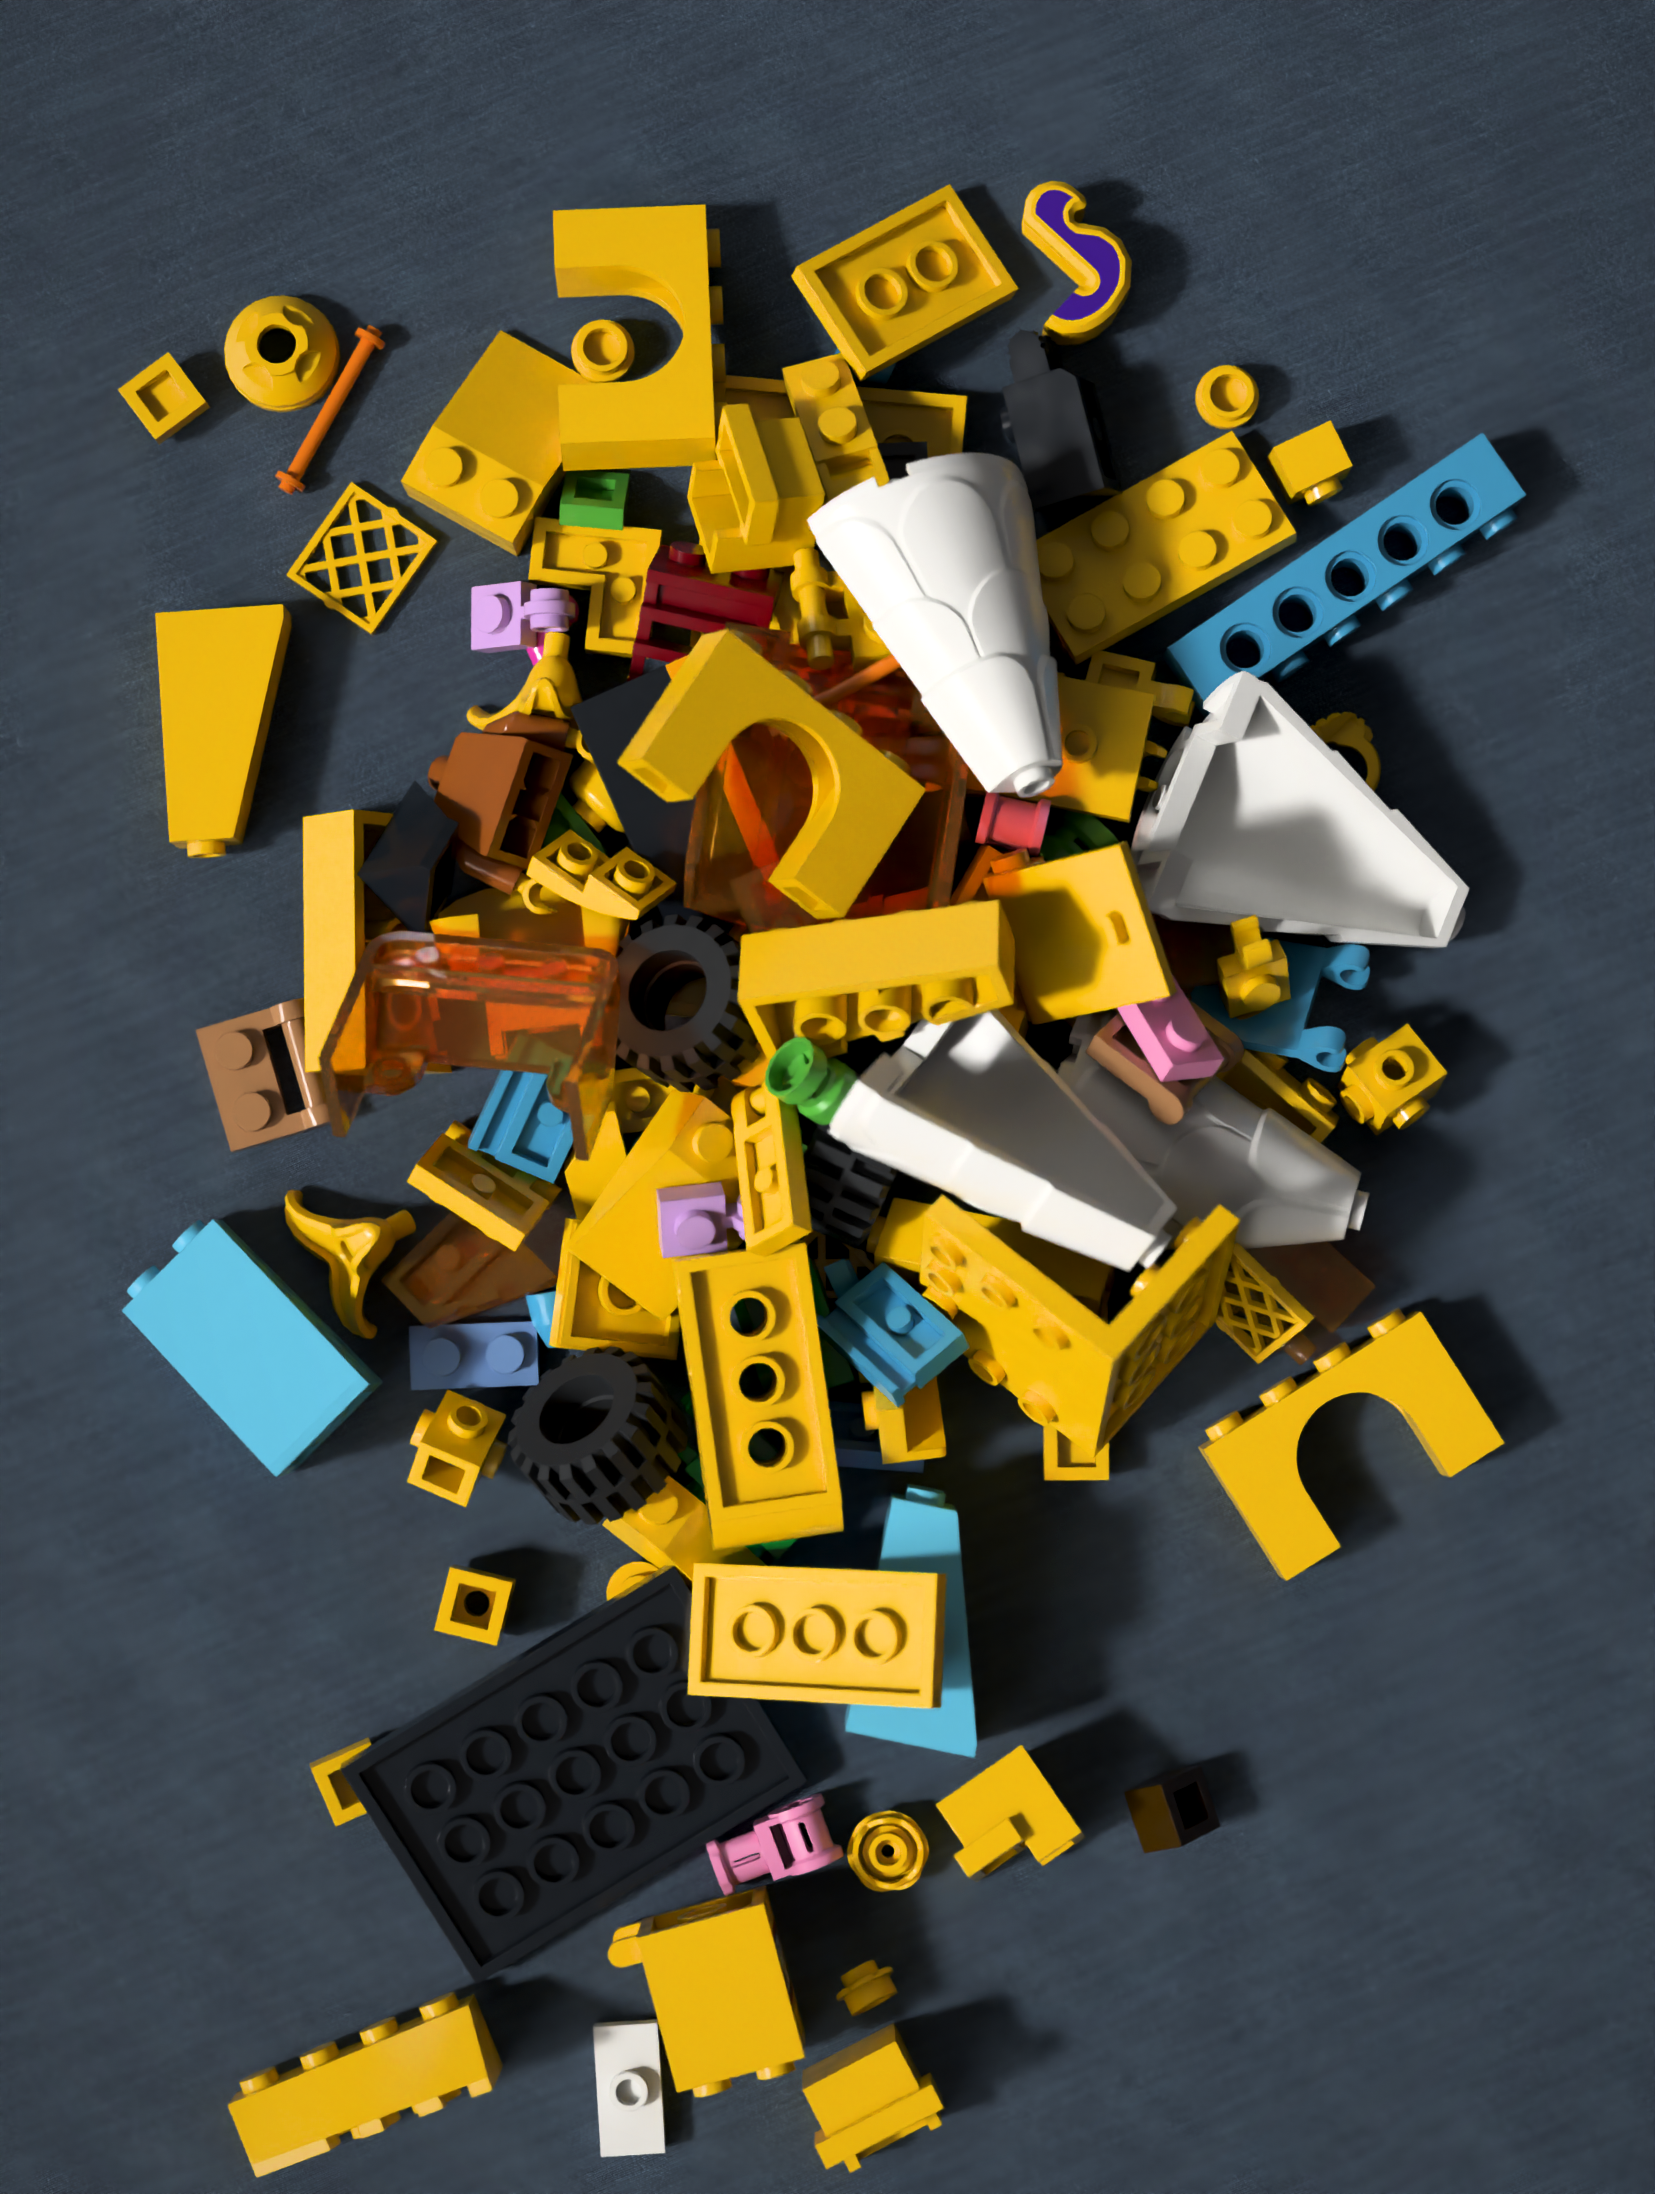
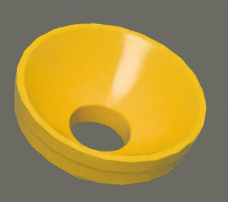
[224,295,340,412]

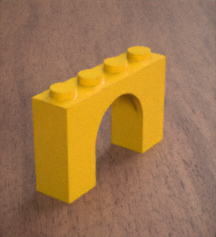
[553,204,727,471]
[617,629,926,919]
[1198,1307,1505,1581]

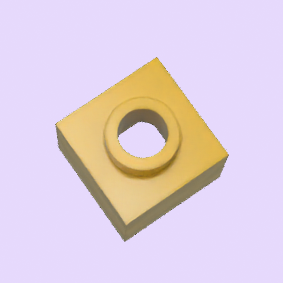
[1267,420,1353,506]
[434,1564,516,1646]

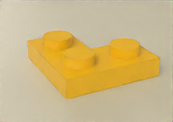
[528,517,662,659]

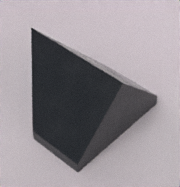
[357,780,459,939]

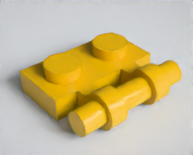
[790,548,902,671]
[407,1120,562,1252]

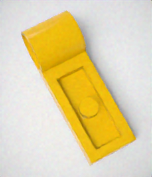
[782,353,890,506]

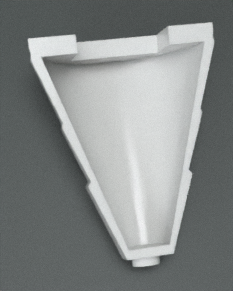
[807,453,1063,797]
[1130,670,1470,948]
[828,1009,1177,1271]
[1058,1009,1369,1250]

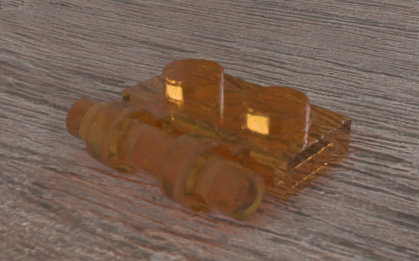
[1224,1241,1376,1366]

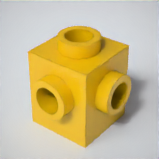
[1337,1023,1448,1136]
[407,1390,508,1507]

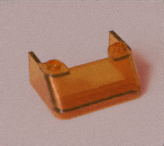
[318,931,621,1161]

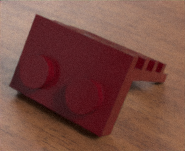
[627,541,785,738]

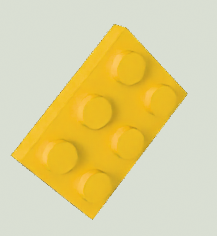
[791,184,1019,382]

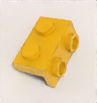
[858,1371,947,1464]

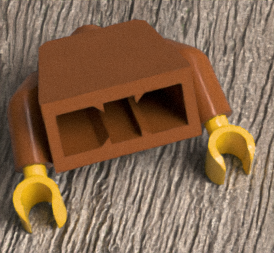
[428,711,595,914]

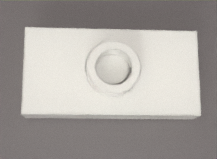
[593,2019,666,2157]

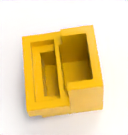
[687,403,825,574]
[936,1745,1085,1883]
[802,2023,944,2173]

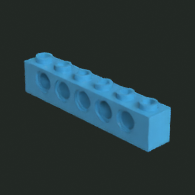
[1162,432,1526,718]

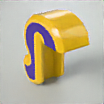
[1022,181,1132,345]

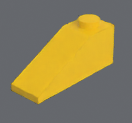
[602,1475,767,1591]

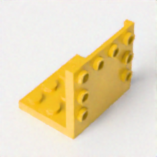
[918,1195,1240,1458]

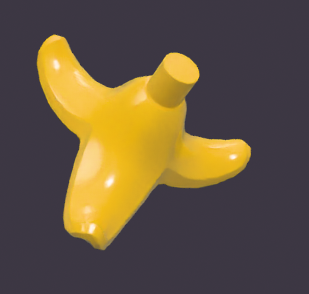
[466,632,583,730]
[284,1189,416,1339]

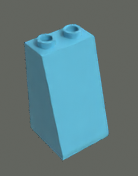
[121,1219,383,1478]
[845,1483,977,1758]

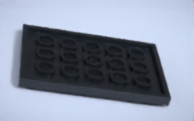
[340,1565,808,1985]

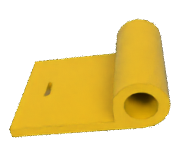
[982,842,1177,1024]

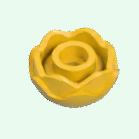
[847,1811,929,1892]

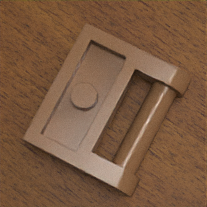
[196,998,342,1153]
[1085,998,1244,1125]

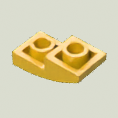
[526,829,677,920]

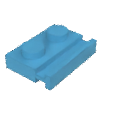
[468,1030,606,1184]
[816,1262,970,1407]

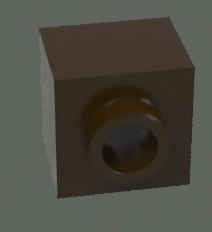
[1124,1765,1221,1854]

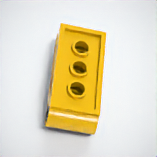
[671,1240,844,1551]

